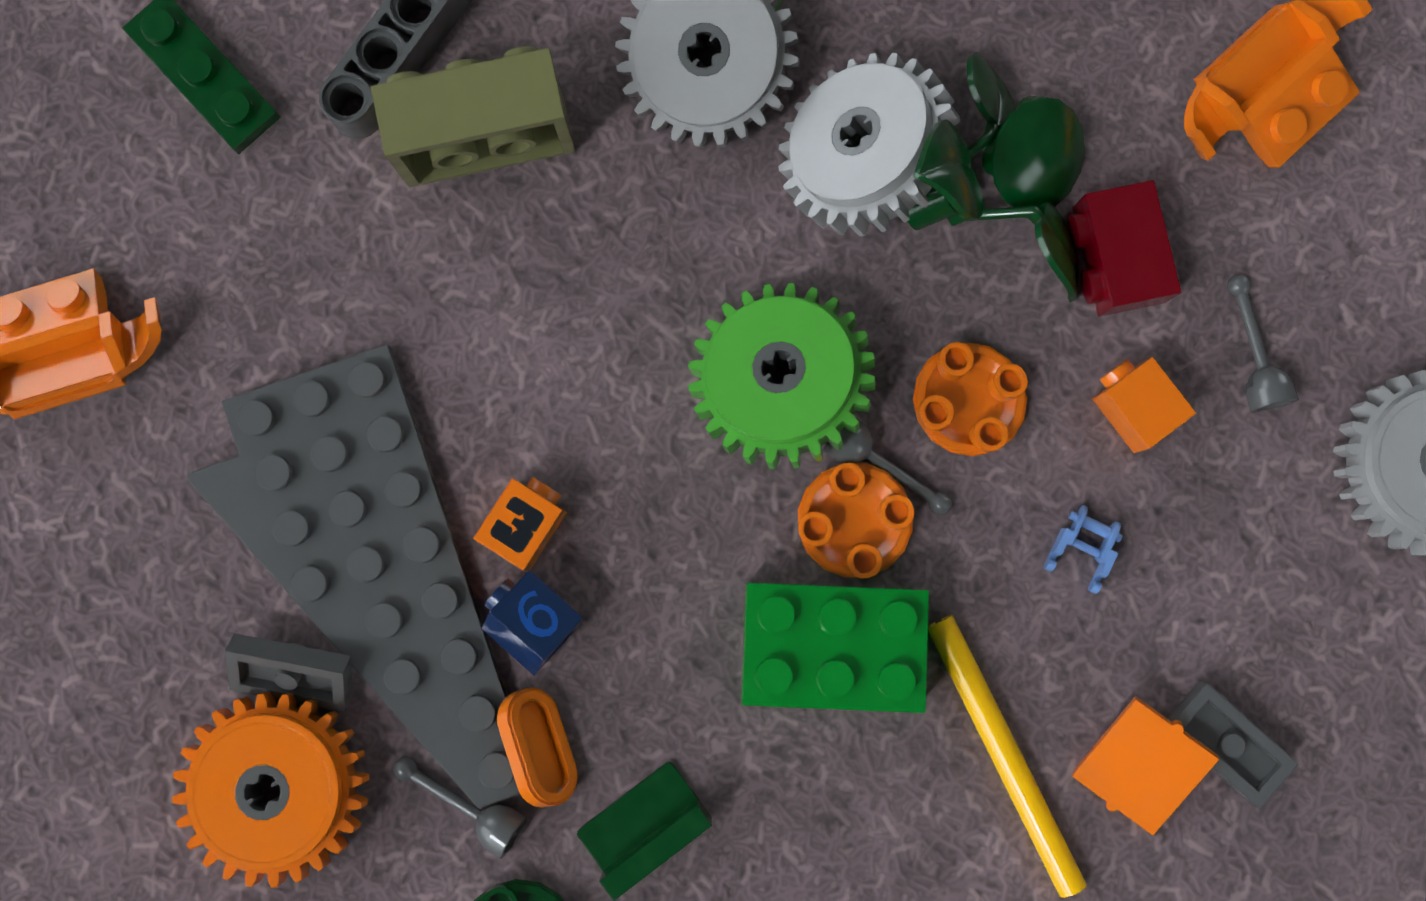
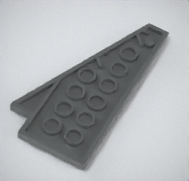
[187,344,520,808]

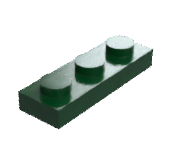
[122,0,281,154]

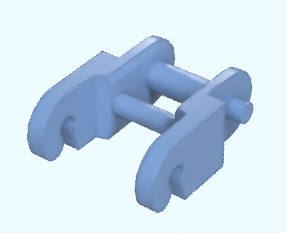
[1043,505,1123,594]

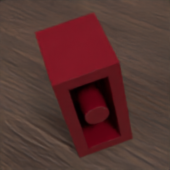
[1068,180,1182,317]

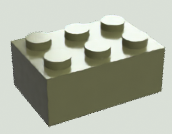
[370,46,575,188]

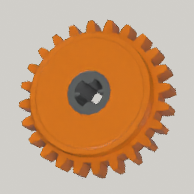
[172,692,370,888]

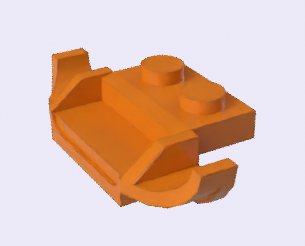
[1184,0,1373,168]
[0,268,162,420]

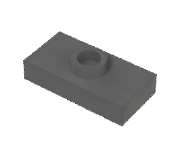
[225,633,352,712]
[1167,681,1298,809]

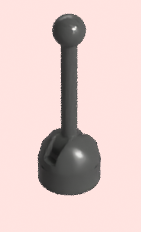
[1227,274,1299,413]
[823,417,952,515]
[393,757,527,859]

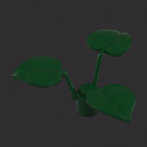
[907,52,1079,303]

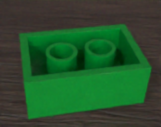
[741,583,929,713]

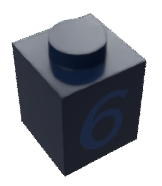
[482,570,583,676]

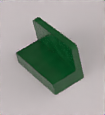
[577,762,712,901]

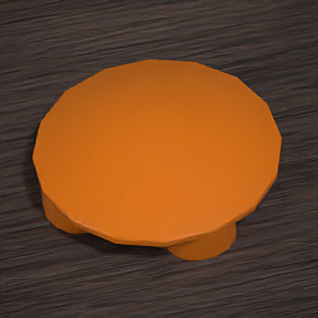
[912,342,1028,457]
[798,463,914,579]

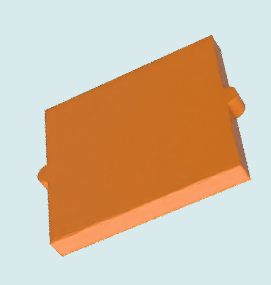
[1072,696,1219,835]

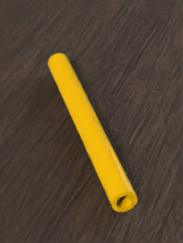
[928,614,1087,898]

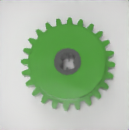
[688,283,876,470]

